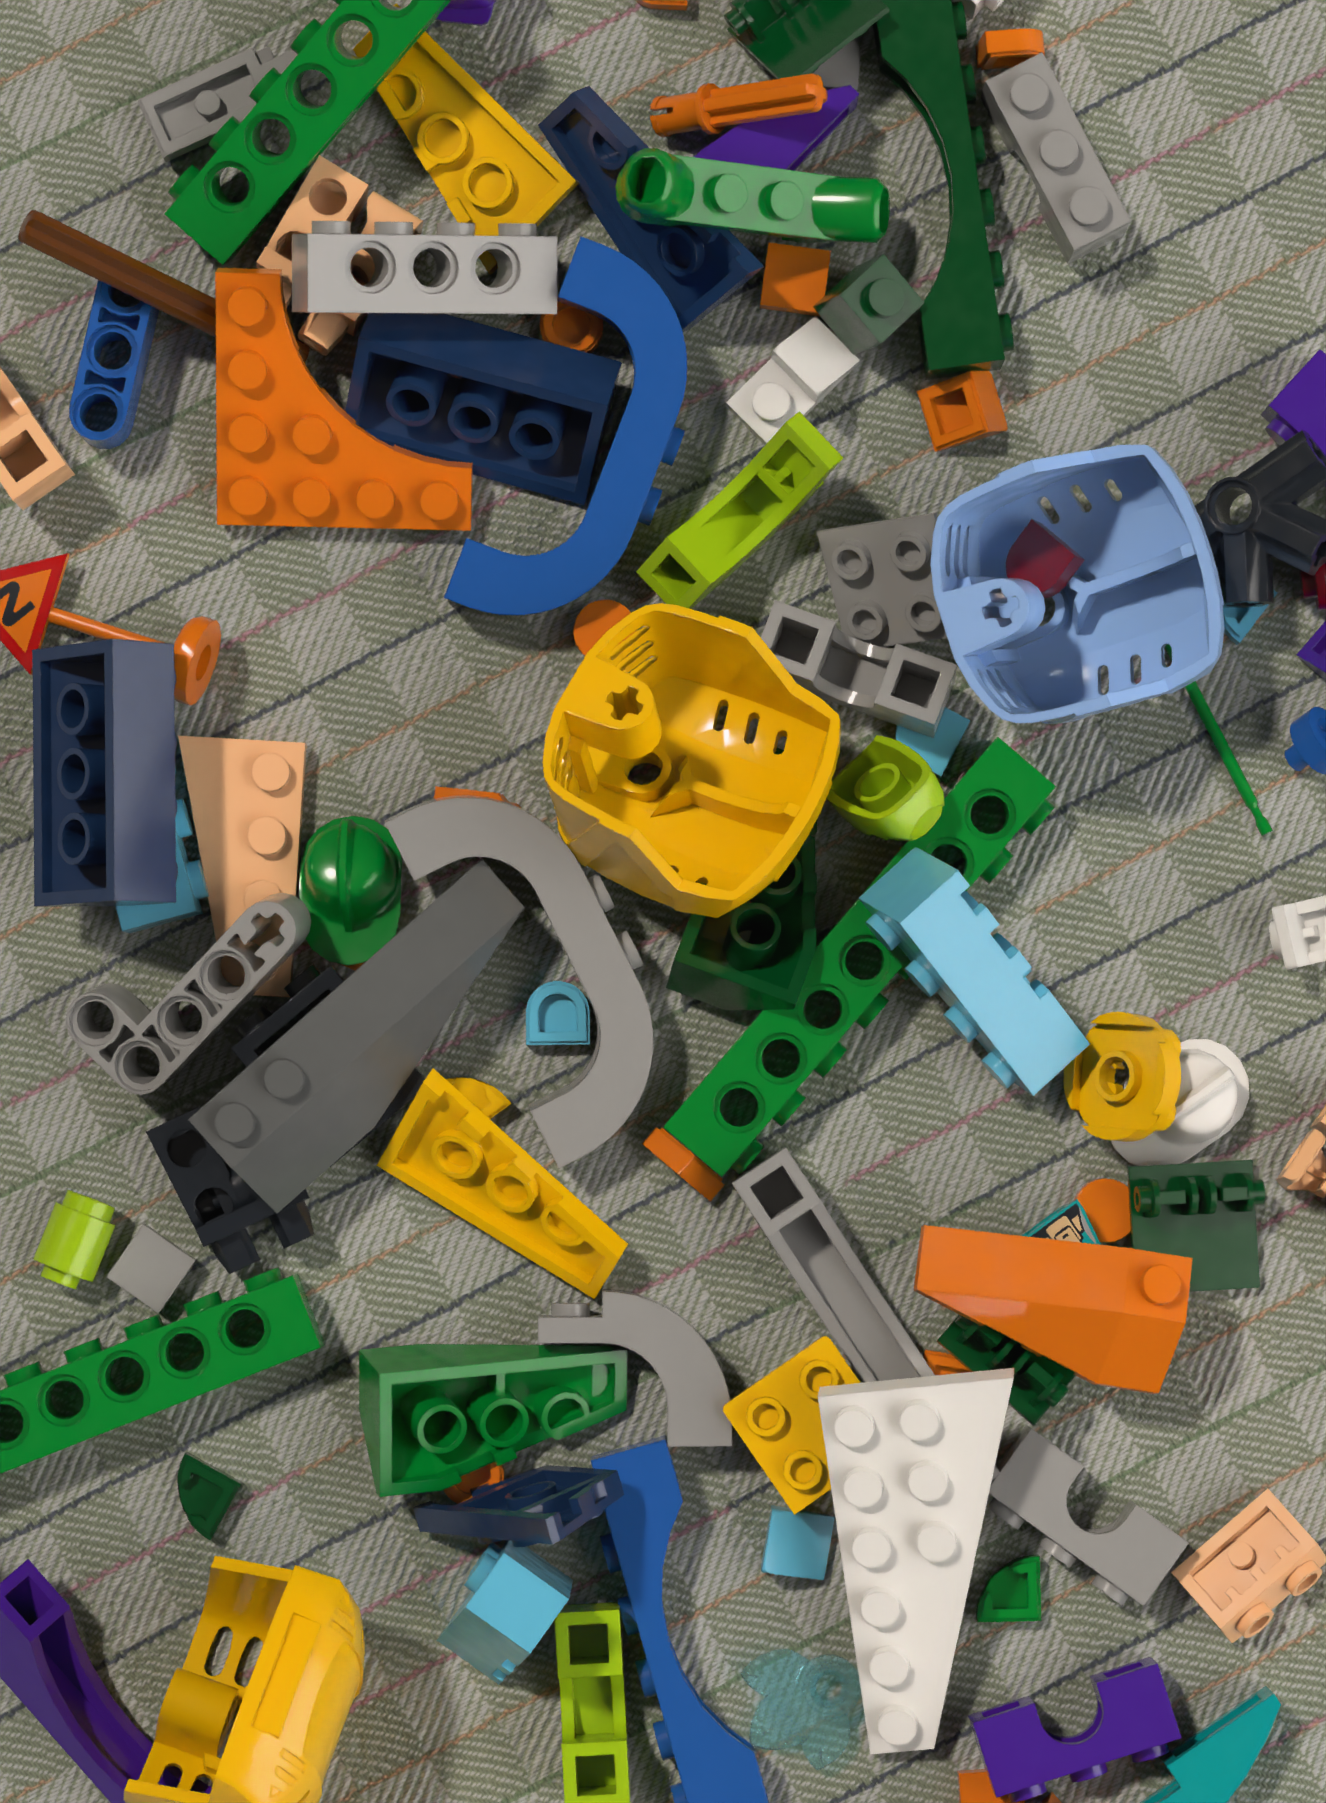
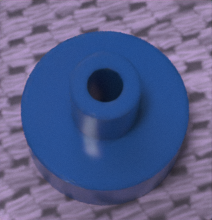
[1285,707,1326,775]

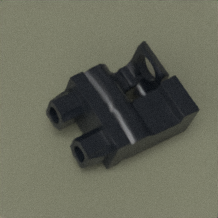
[146,1107,315,1274]

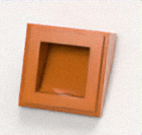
[917,371,1008,452]

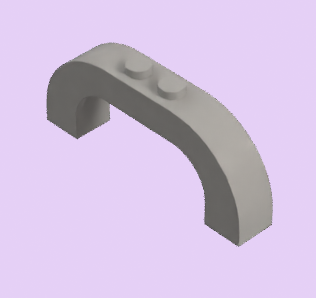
[385,795,653,1168]

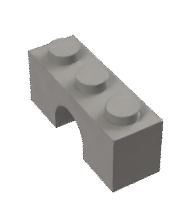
[980,52,1131,264]
[761,600,957,738]
[987,1425,1189,1606]

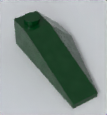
[666,748,817,1010]

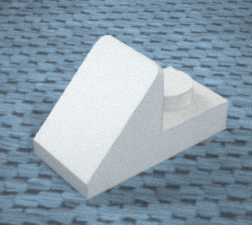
[726,316,860,445]

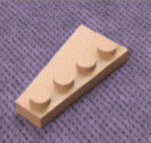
[178,735,307,998]

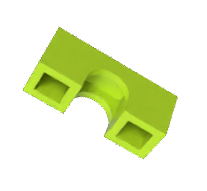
[555,1602,630,1803]

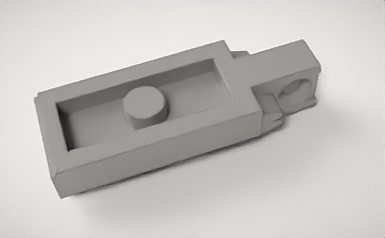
[138,47,318,162]

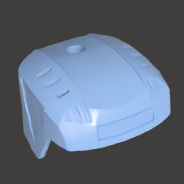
[930,445,1224,724]

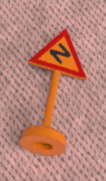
[0,553,221,706]

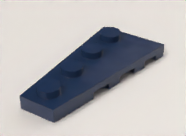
[538,86,764,332]

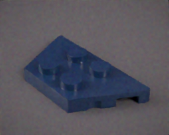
[413,1465,624,1547]

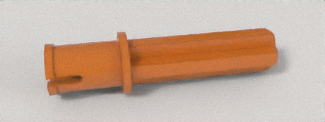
[650,73,828,137]

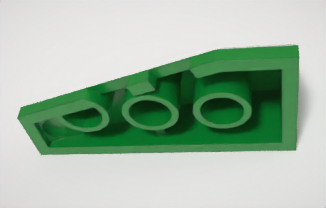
[359,1344,627,1497]

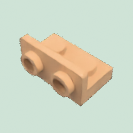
[1171,1489,1326,1643]

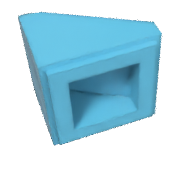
[761,1505,835,1580]

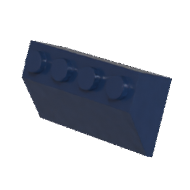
[345,313,622,505]
[32,639,178,907]

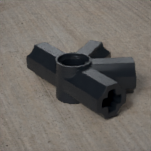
[1195,430,1326,608]

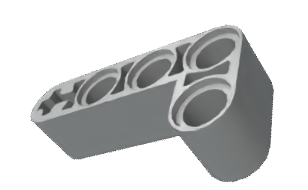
[66,893,311,1095]

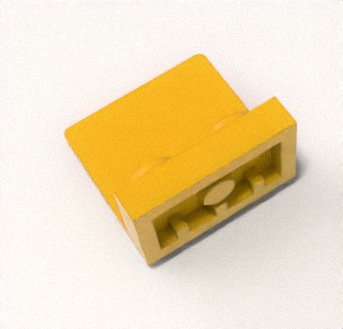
[723,1336,860,1515]

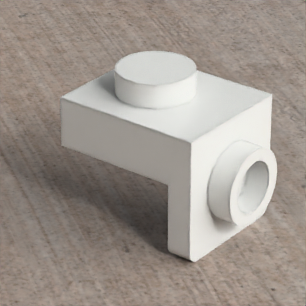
[1269,895,1326,970]

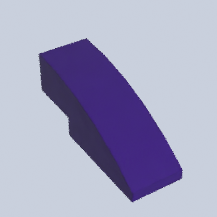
[694,85,859,171]

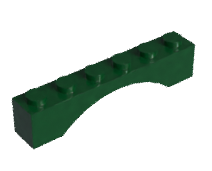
[873,0,1014,380]

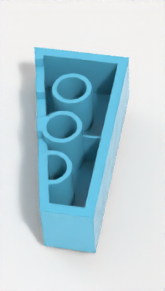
[858,847,1090,1096]

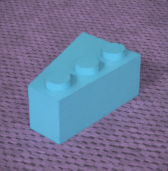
[437,1540,573,1685]

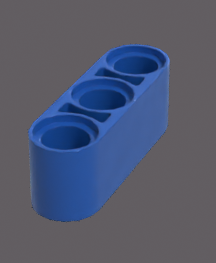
[69,280,159,449]

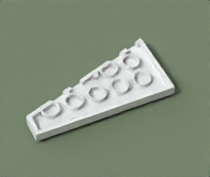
[818,1368,1015,1754]

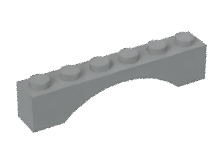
[731,1147,1001,1480]

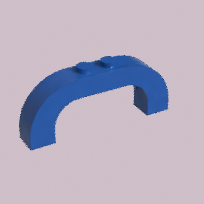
[444,236,687,616]

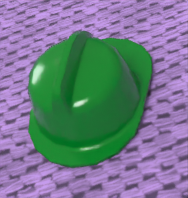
[299,816,402,966]

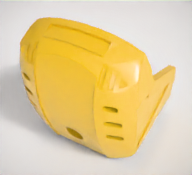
[542,603,841,918]
[124,1556,365,1803]

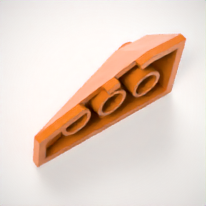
[914,1225,1193,1394]

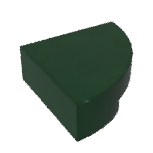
[177,1452,243,1540]

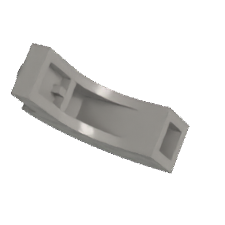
[538,1289,732,1447]

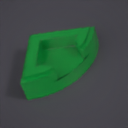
[976,1554,1041,1622]

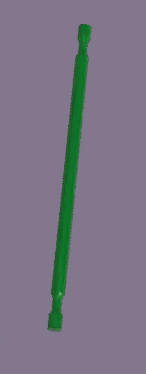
[1164,644,1273,836]

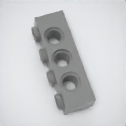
[292,221,557,314]

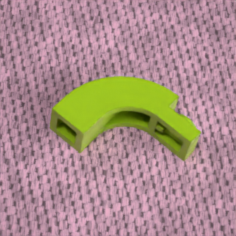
[636,411,843,609]

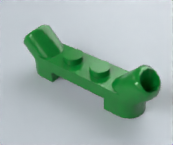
[615,148,890,244]

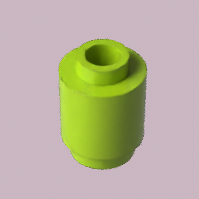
[33,1190,115,1289]

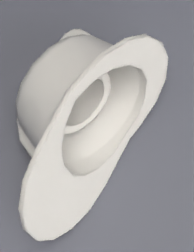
[1111,1039,1249,1166]

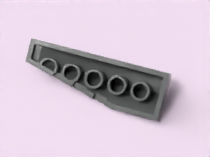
[188,859,525,1213]

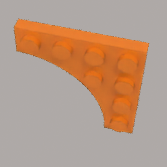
[215,268,473,531]

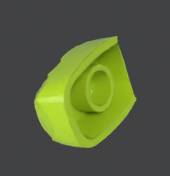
[826,735,945,841]

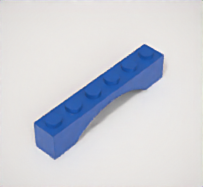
[591,1435,769,1803]

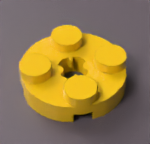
[1063,1012,1181,1142]

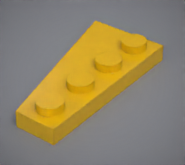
[353,3,579,274]
[376,1068,628,1299]

